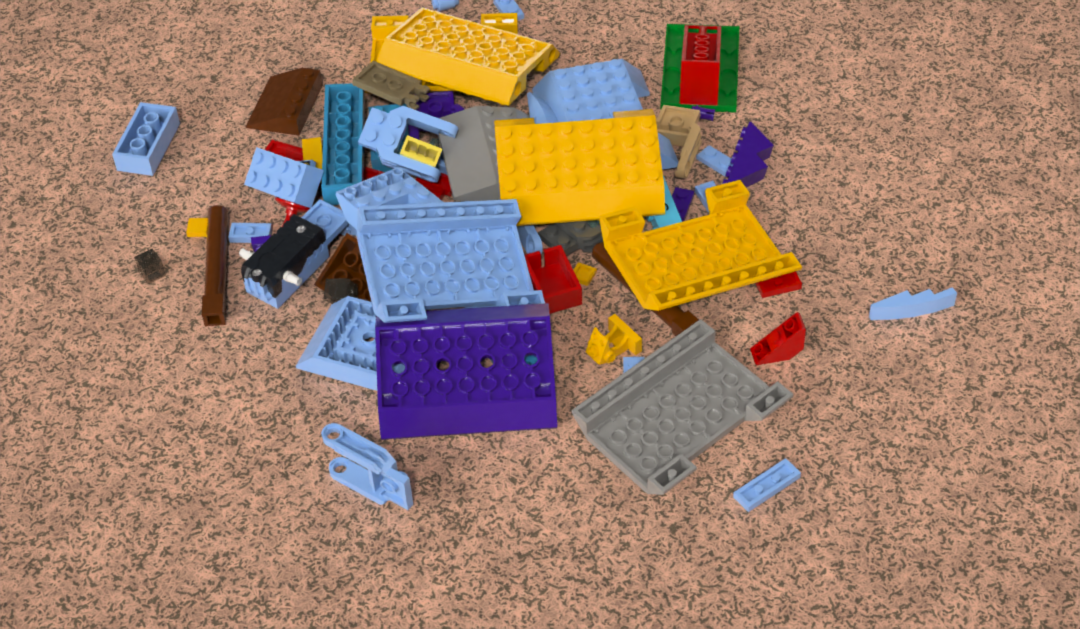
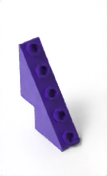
[722,122,774,187]

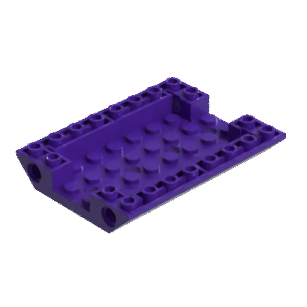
[375,303,558,440]

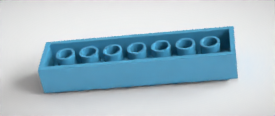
[321,83,365,205]

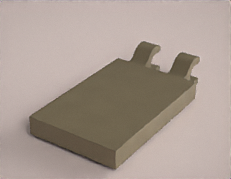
[353,60,430,110]

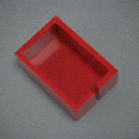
[524,245,582,314]

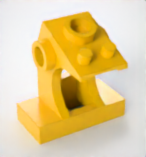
[585,314,642,365]

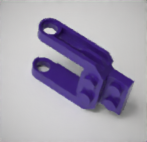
[408,91,465,140]

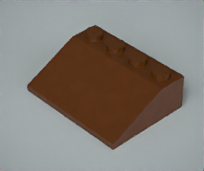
[245,67,323,136]
[314,233,372,302]

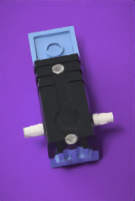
[239,200,349,309]

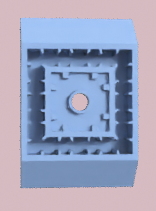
[336,167,443,230]
[296,296,405,391]

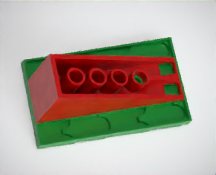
[660,24,740,113]

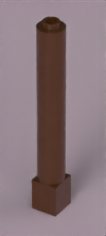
[202,205,228,327]
[592,242,699,336]

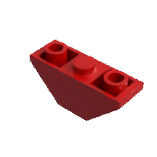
[750,312,806,365]

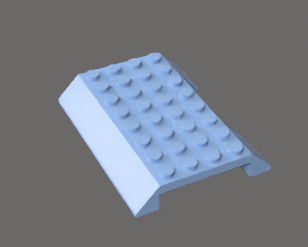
[532,59,679,170]
[357,199,545,323]

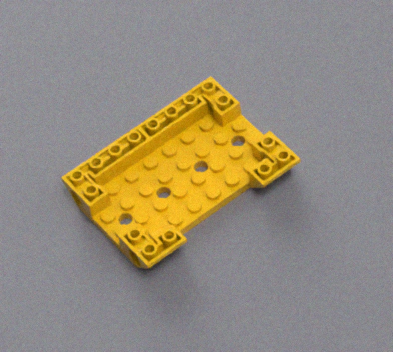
[376,8,560,106]

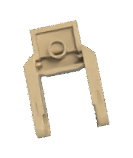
[656,105,702,179]

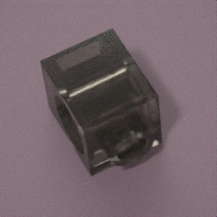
[134,248,166,284]
[323,278,358,304]

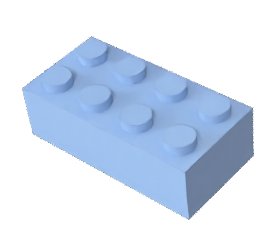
[112,102,180,176]
[244,147,324,208]

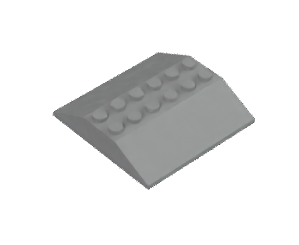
[438,106,530,201]

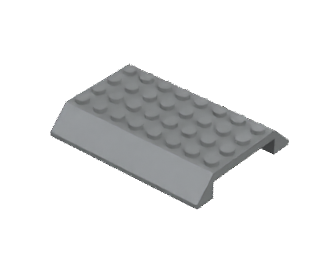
[572,319,794,495]

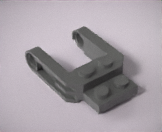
[538,221,603,256]

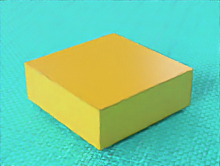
[186,218,208,237]
[573,262,597,286]

